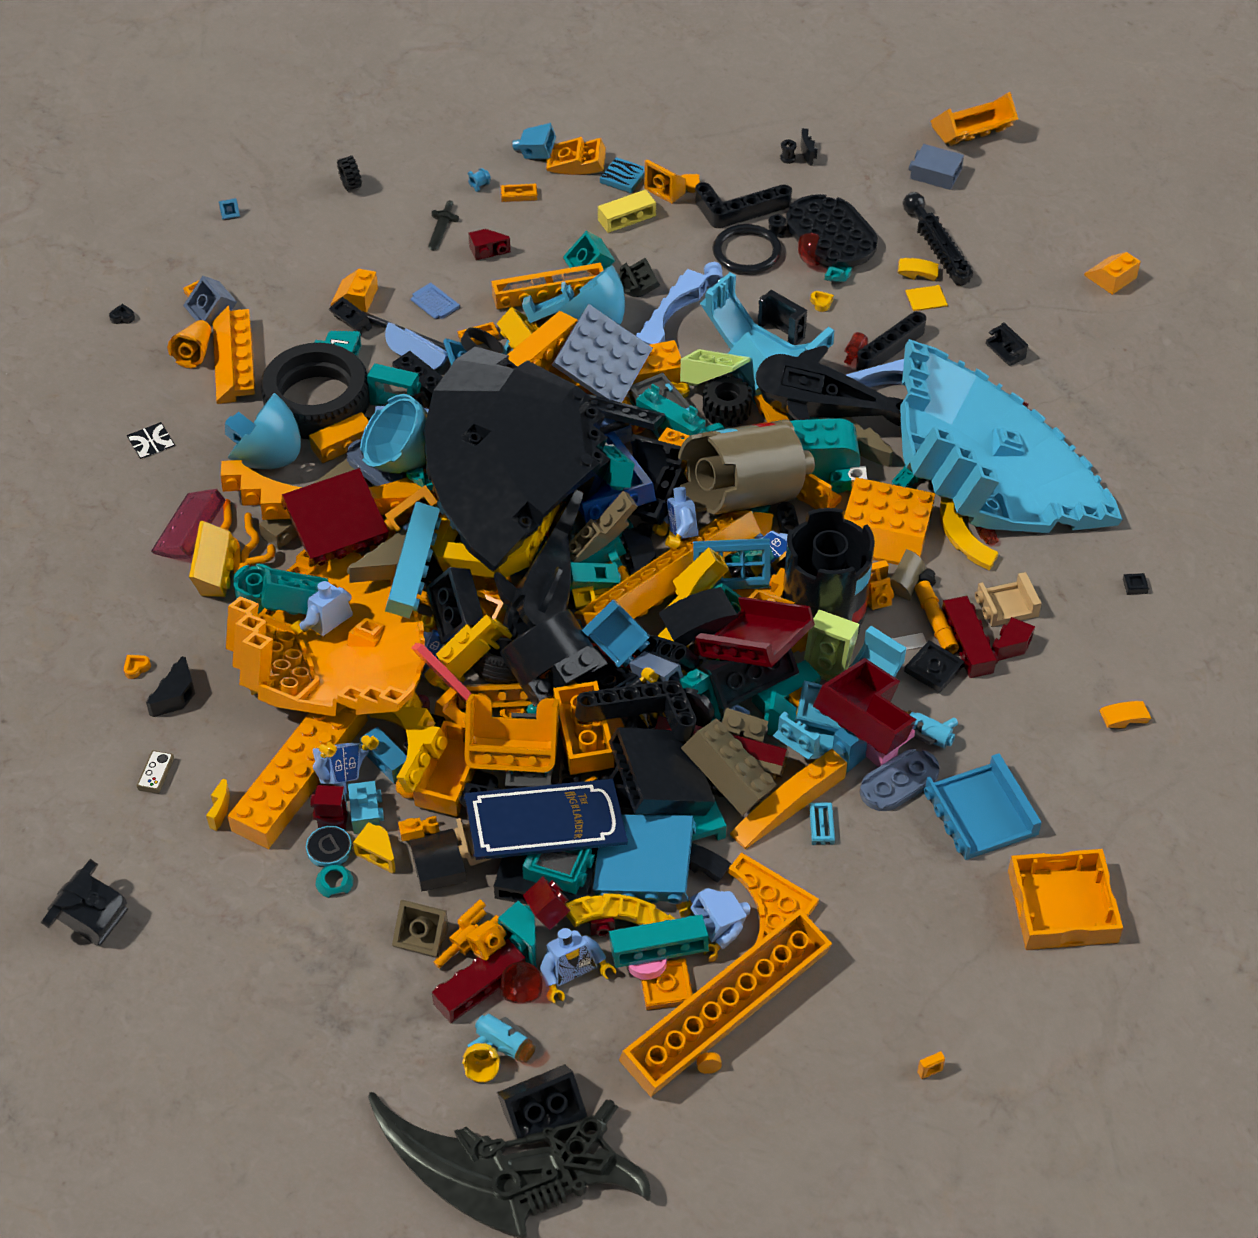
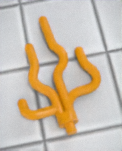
[220,499,276,575]

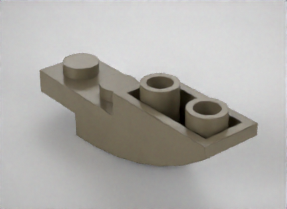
[834,417,893,467]
[569,491,638,563]

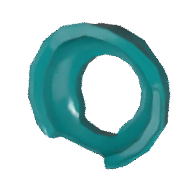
[315,864,354,898]

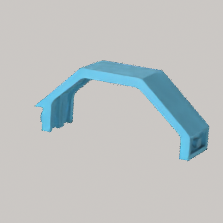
[700,272,835,357]
[773,626,906,759]

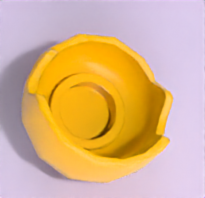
[462,1043,500,1083]

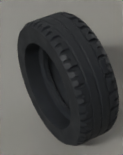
[260,343,370,440]

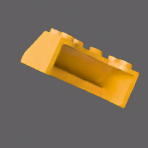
[930,92,1018,146]
[464,694,560,772]

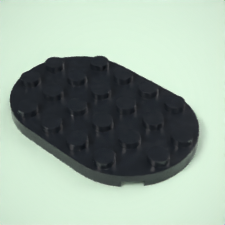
[786,194,877,268]

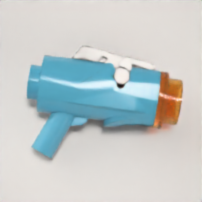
[903,710,958,749]
[467,1014,536,1063]

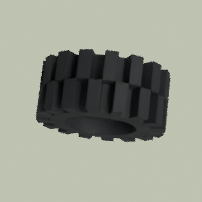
[337,155,362,191]

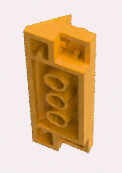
[213,306,255,404]

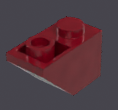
[468,229,511,260]
[992,617,1035,661]

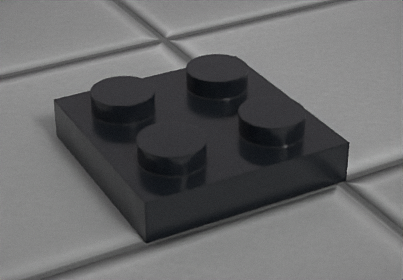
[904,640,965,693]

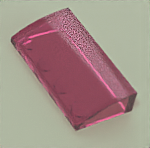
[151,489,226,559]

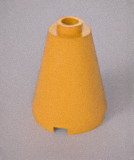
[167,320,211,368]

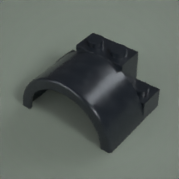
[630,435,688,526]
[500,610,608,707]

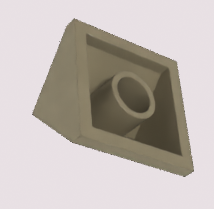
[392,900,448,957]

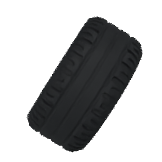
[473,637,518,684]

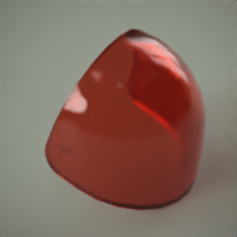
[798,233,820,266]
[500,962,542,1003]

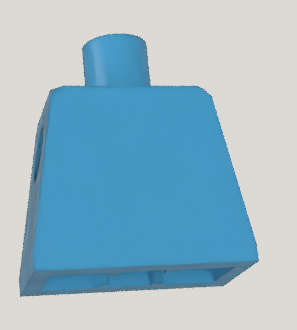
[512,123,556,159]

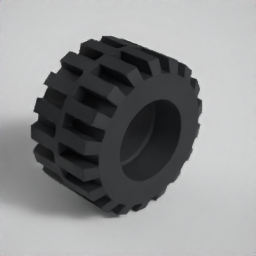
[702,376,752,427]

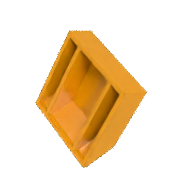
[844,477,935,565]

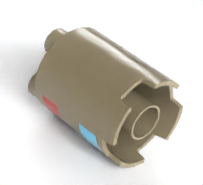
[678,419,815,515]

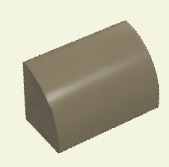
[890,549,925,601]

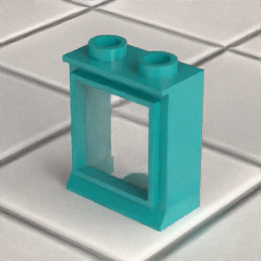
[523,848,595,894]

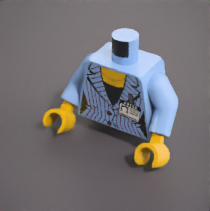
[540,928,616,1003]

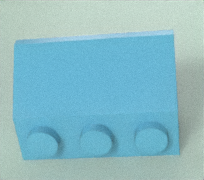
[728,332,768,404]

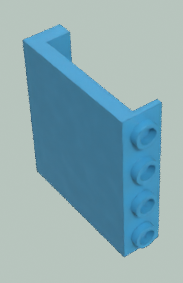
[924,753,1042,860]
[593,815,696,904]

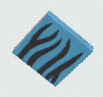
[600,157,645,193]

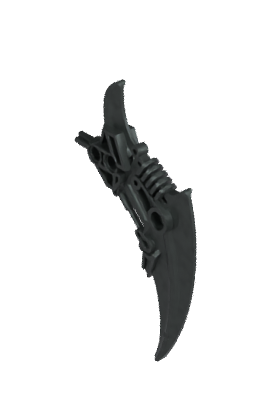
[368,1092,651,1238]

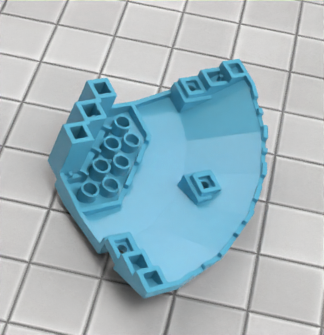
[900,339,1123,533]

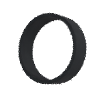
[461,327,503,353]

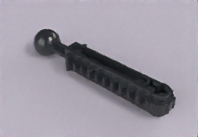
[903,192,973,286]

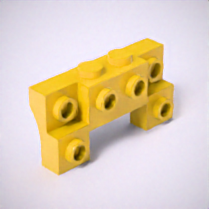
[424,614,513,691]

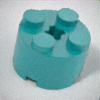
[233,563,270,614]

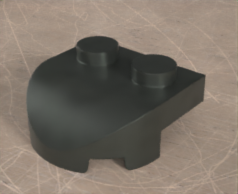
[619,257,661,297]

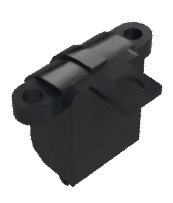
[41,859,128,946]

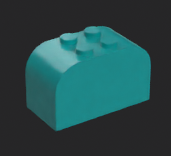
[790,419,860,481]

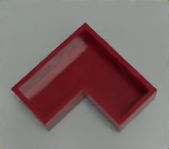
[813,658,917,755]

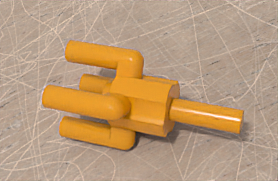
[433,899,499,969]

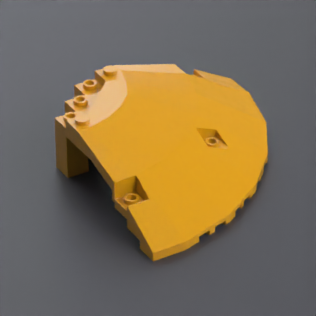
[226,549,425,716]

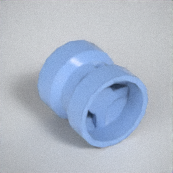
[704,262,723,288]

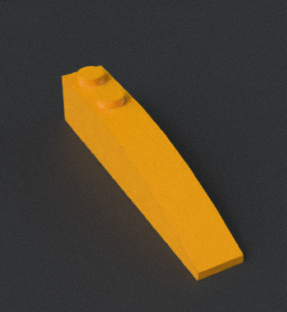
[730,749,847,849]

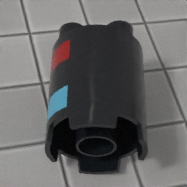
[783,508,875,636]

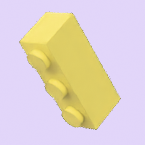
[598,190,656,233]

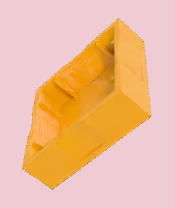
[1008,849,1123,950]

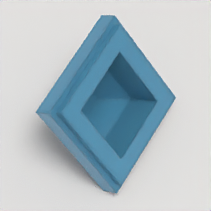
[219,198,240,219]

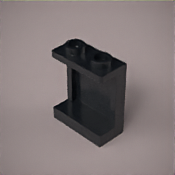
[758,290,807,345]

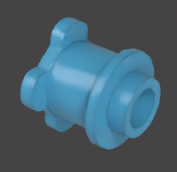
[468,168,491,192]

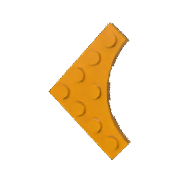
[728,852,819,944]

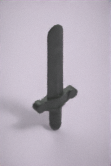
[428,200,459,250]

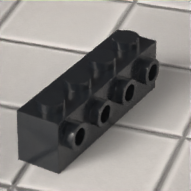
[392,351,443,403]

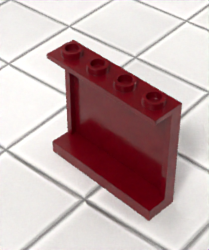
[281,468,389,567]
[695,597,815,667]

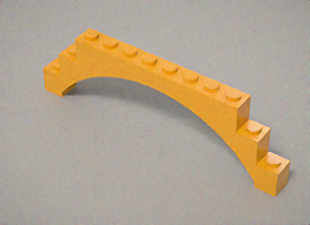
[221,460,437,520]

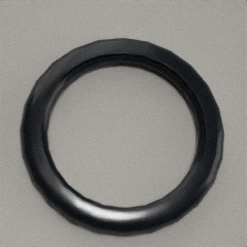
[712,224,782,274]

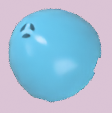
[553,265,625,325]
[228,393,301,469]
[360,394,428,474]

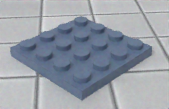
[552,304,653,402]

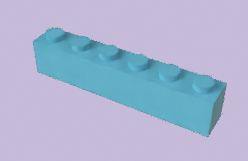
[385,501,442,619]

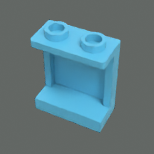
[522,281,574,323]

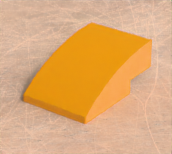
[546,137,606,175]

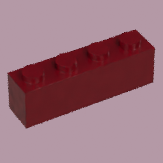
[942,596,998,678]
[432,938,526,1024]

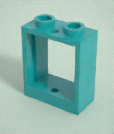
[367,363,421,406]

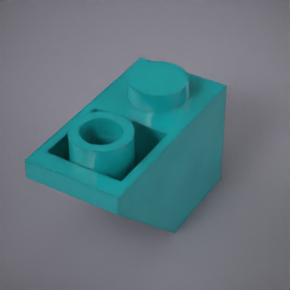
[764,691,797,736]

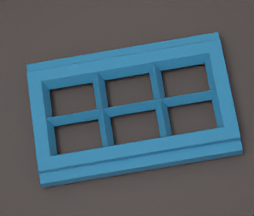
[693,538,770,590]

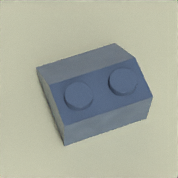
[183,276,237,325]

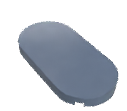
[347,439,407,486]
[860,749,939,811]

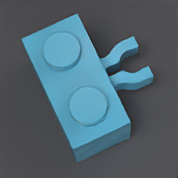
[348,781,384,834]

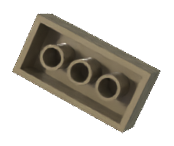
[681,718,777,815]

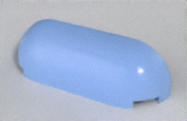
[385,322,448,369]

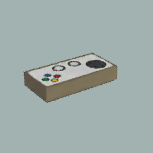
[137,750,174,794]

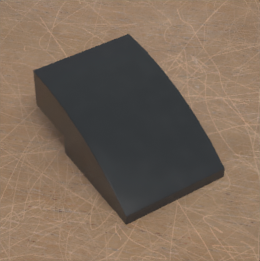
[659,587,739,646]
[409,828,467,892]

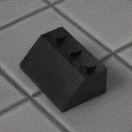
[426,567,484,644]
[497,1064,588,1146]

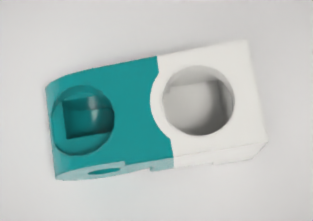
[829,466,867,493]

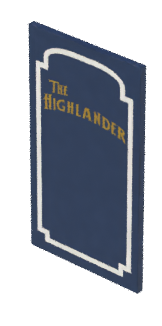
[464,779,628,860]

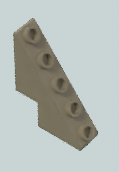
[347,529,407,583]

